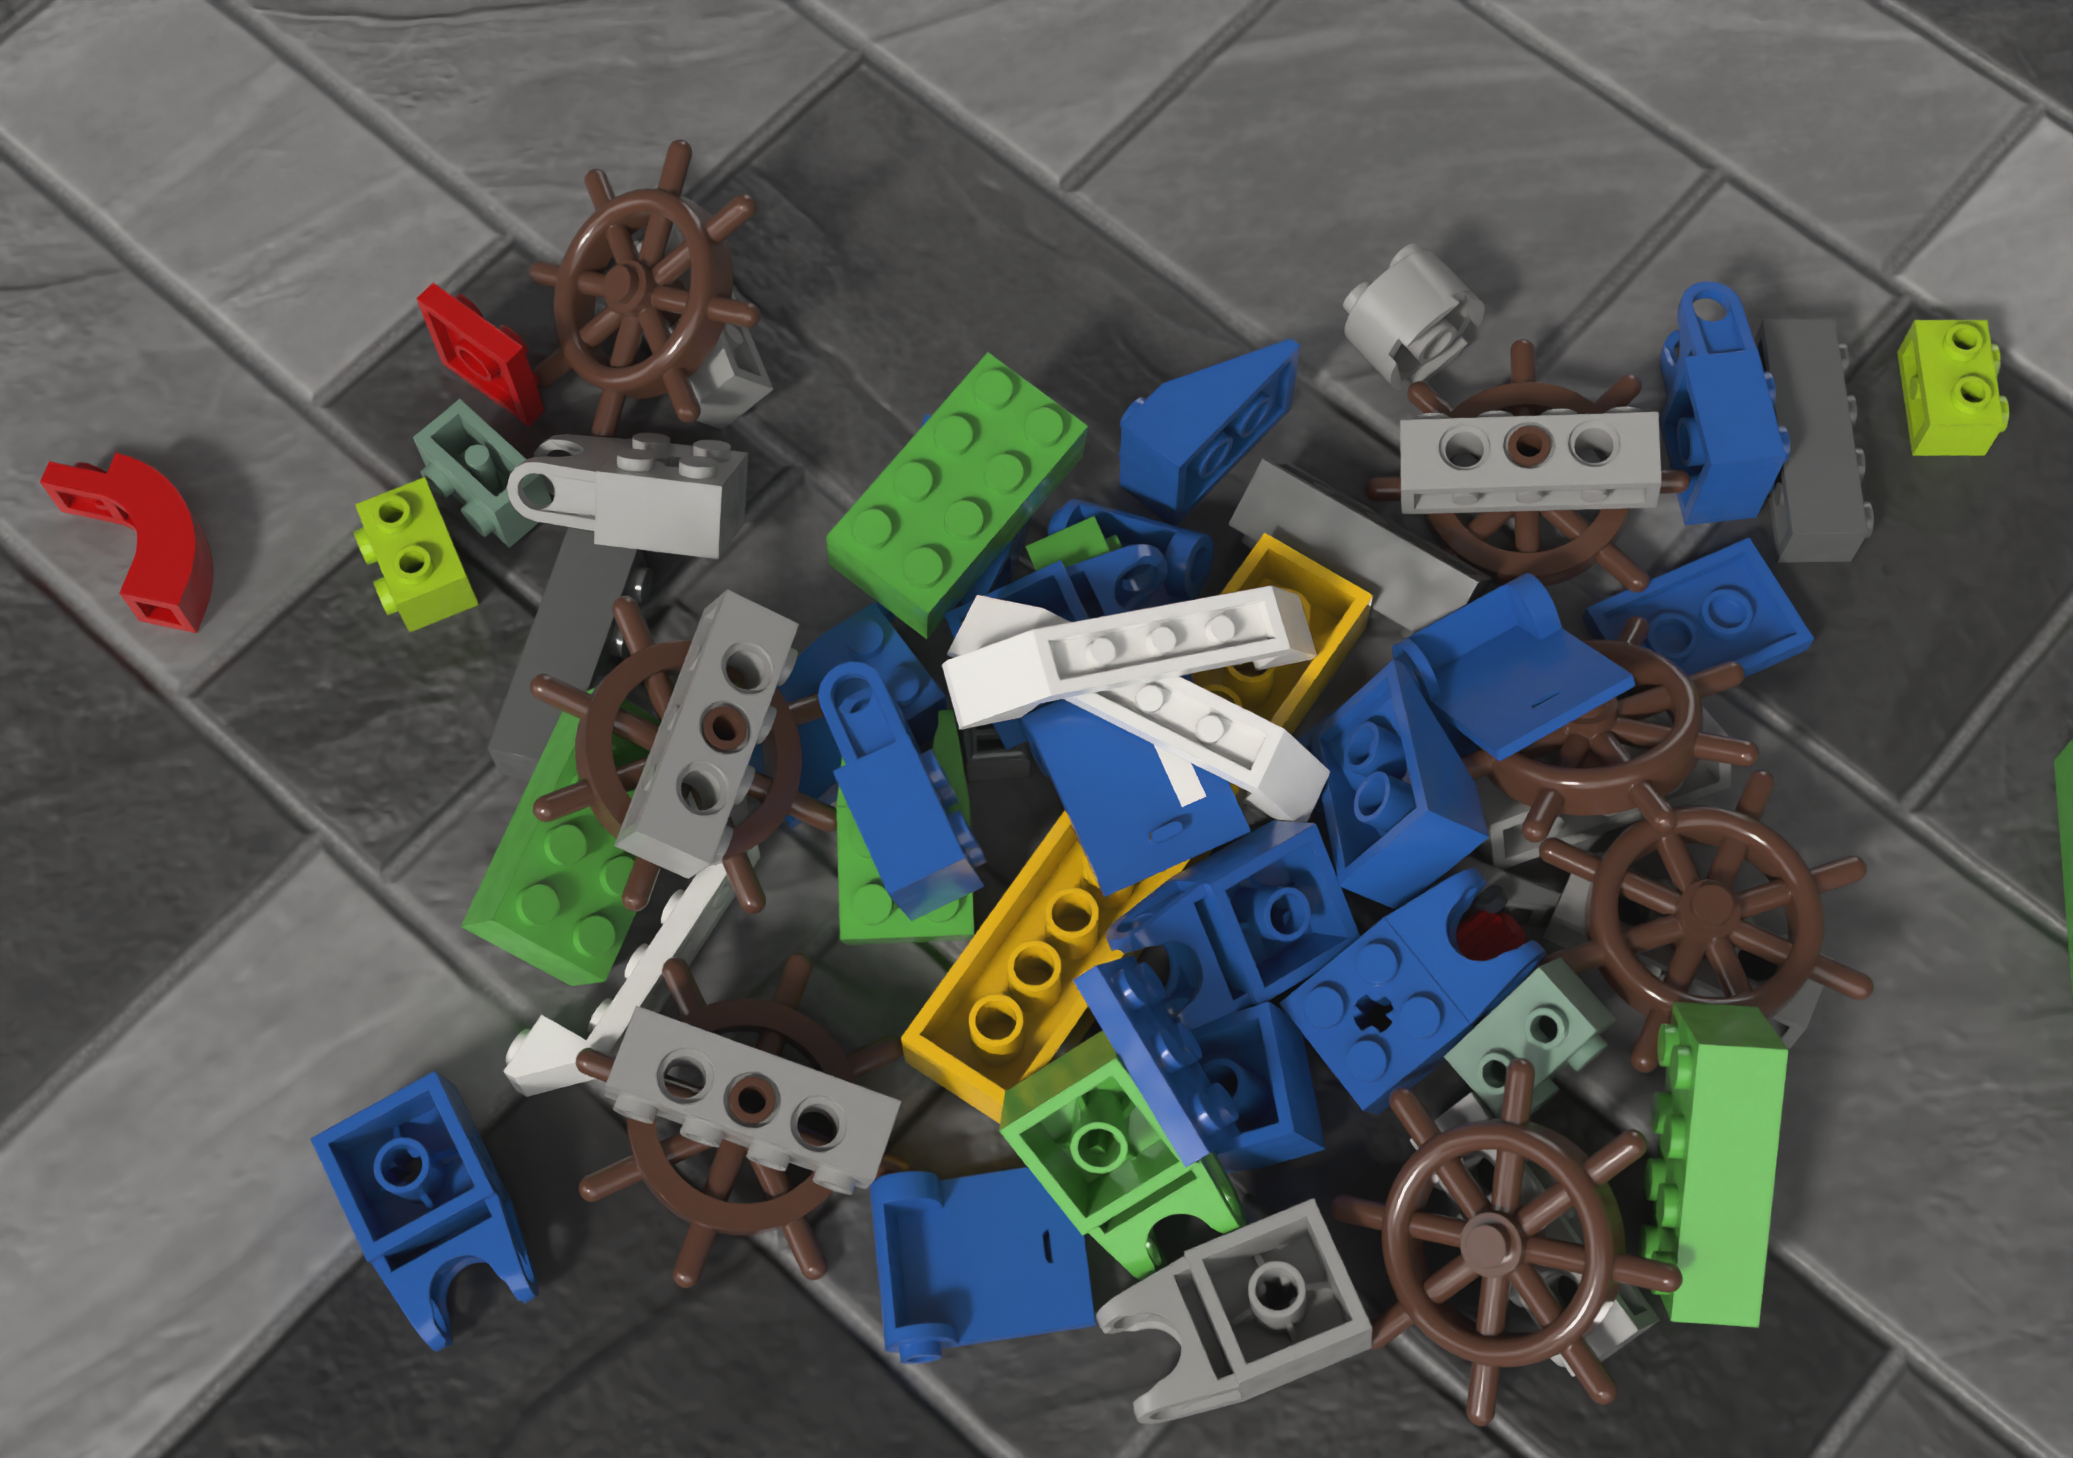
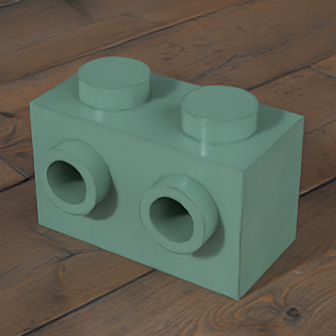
[413,399,552,548]
[1444,957,1617,1118]

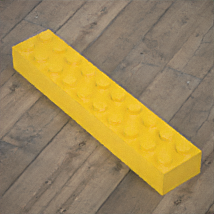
[901,533,1373,1124]

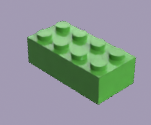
[826,352,1088,639]
[460,688,690,986]
[1638,1002,1788,1327]

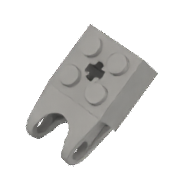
[507,433,748,559]
[1096,1198,1372,1424]

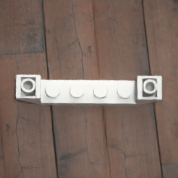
[942,586,1317,730]
[947,595,1331,823]
[503,791,761,1097]

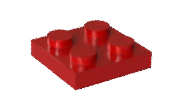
[416,283,545,427]

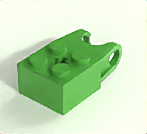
[836,709,976,945]
[999,1030,1247,1281]

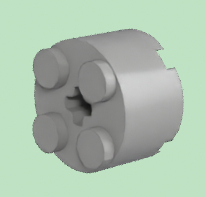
[1343,243,1485,390]

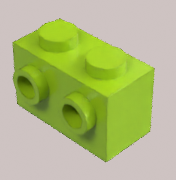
[1897,320,2009,456]
[353,477,479,633]

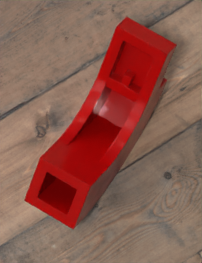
[40,452,214,633]

